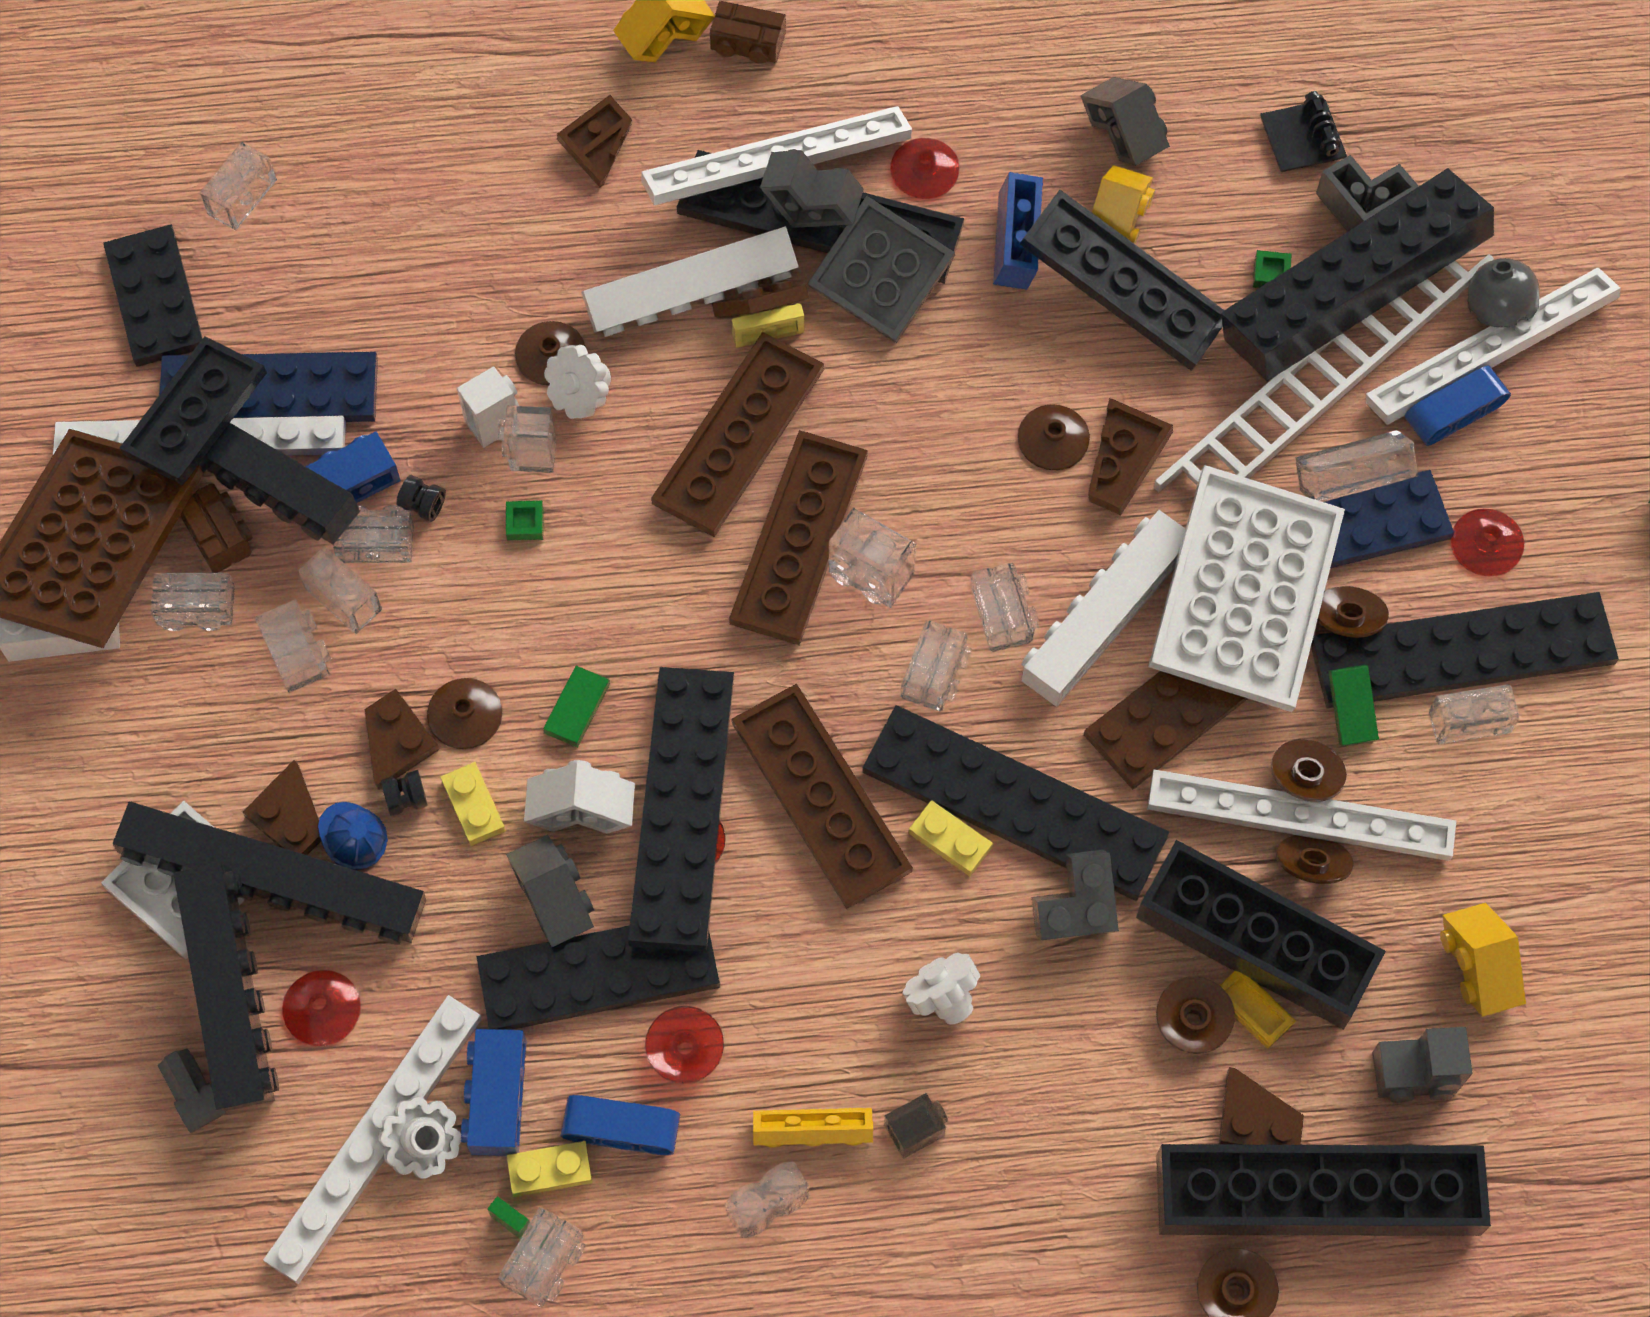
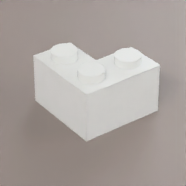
[524,760,635,834]

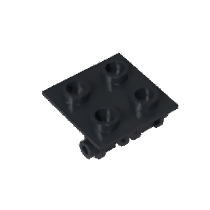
[1260,91,1347,172]

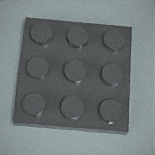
[808,196,955,343]

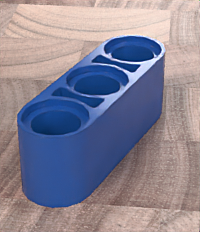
[1405,365,1511,446]
[560,1095,681,1155]

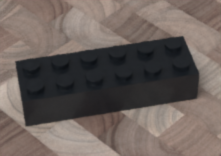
[1136,840,1386,1030]
[173,863,279,1111]

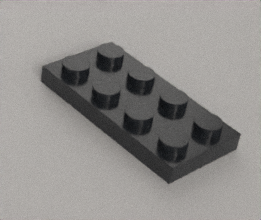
[103,224,203,367]
[120,336,267,486]

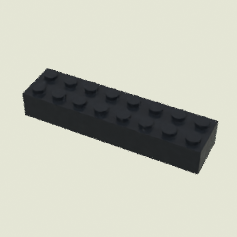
[1221,168,1494,382]
[1156,1144,1491,1236]

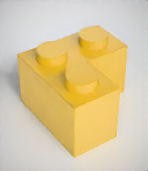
[613,0,715,63]
[1092,165,1155,245]
[1440,902,1526,1017]

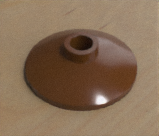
[515,321,586,385]
[1018,404,1090,470]
[1317,586,1389,638]
[427,678,502,749]
[1271,739,1347,802]
[1276,835,1354,884]
[1156,977,1235,1054]
[1197,1248,1279,1317]

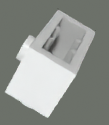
[457,366,521,448]

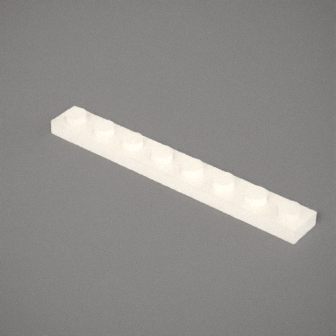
[641,106,912,205]
[1366,268,1621,425]
[53,416,346,456]
[1147,769,1456,861]
[263,995,482,1285]

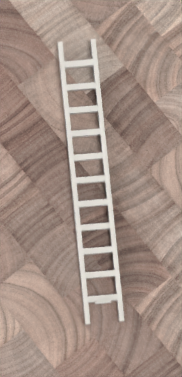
[1154,254,1494,493]

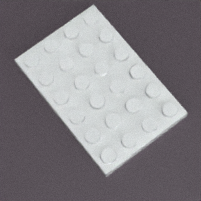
[1148,465,1345,712]

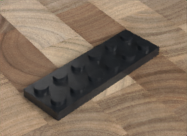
[1019,190,1224,371]
[476,925,720,1030]

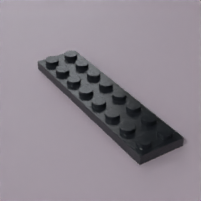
[677,150,964,284]
[1311,592,1619,709]
[628,667,734,952]
[862,705,1169,901]

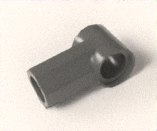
[157,1048,226,1133]

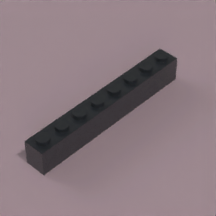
[112,801,426,945]

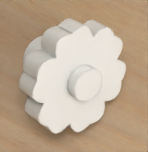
[544,345,611,419]
[902,953,980,1024]
[378,1097,461,1179]

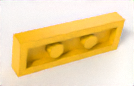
[753,1108,873,1148]

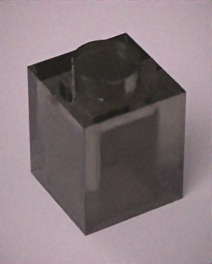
[884,1093,948,1159]

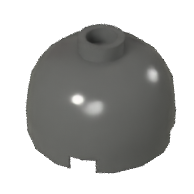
[1468,258,1540,327]

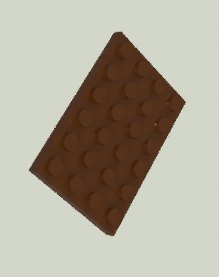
[0,429,204,648]

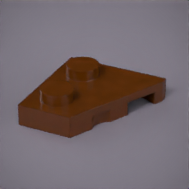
[557,95,632,188]
[712,280,809,317]
[364,689,439,790]
[243,760,321,855]
[1219,1067,1304,1145]

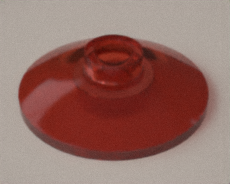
[891,138,959,199]
[1451,509,1524,576]
[282,970,361,1046]
[645,1006,724,1084]

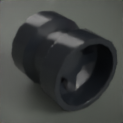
[396,475,446,522]
[381,770,428,816]

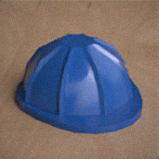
[318,802,388,870]

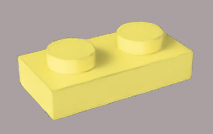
[732,303,804,348]
[440,762,506,846]
[909,800,993,877]
[507,1141,592,1197]

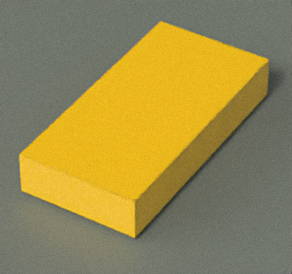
[1219,971,1296,1049]

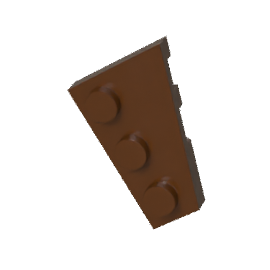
[1088,398,1173,516]

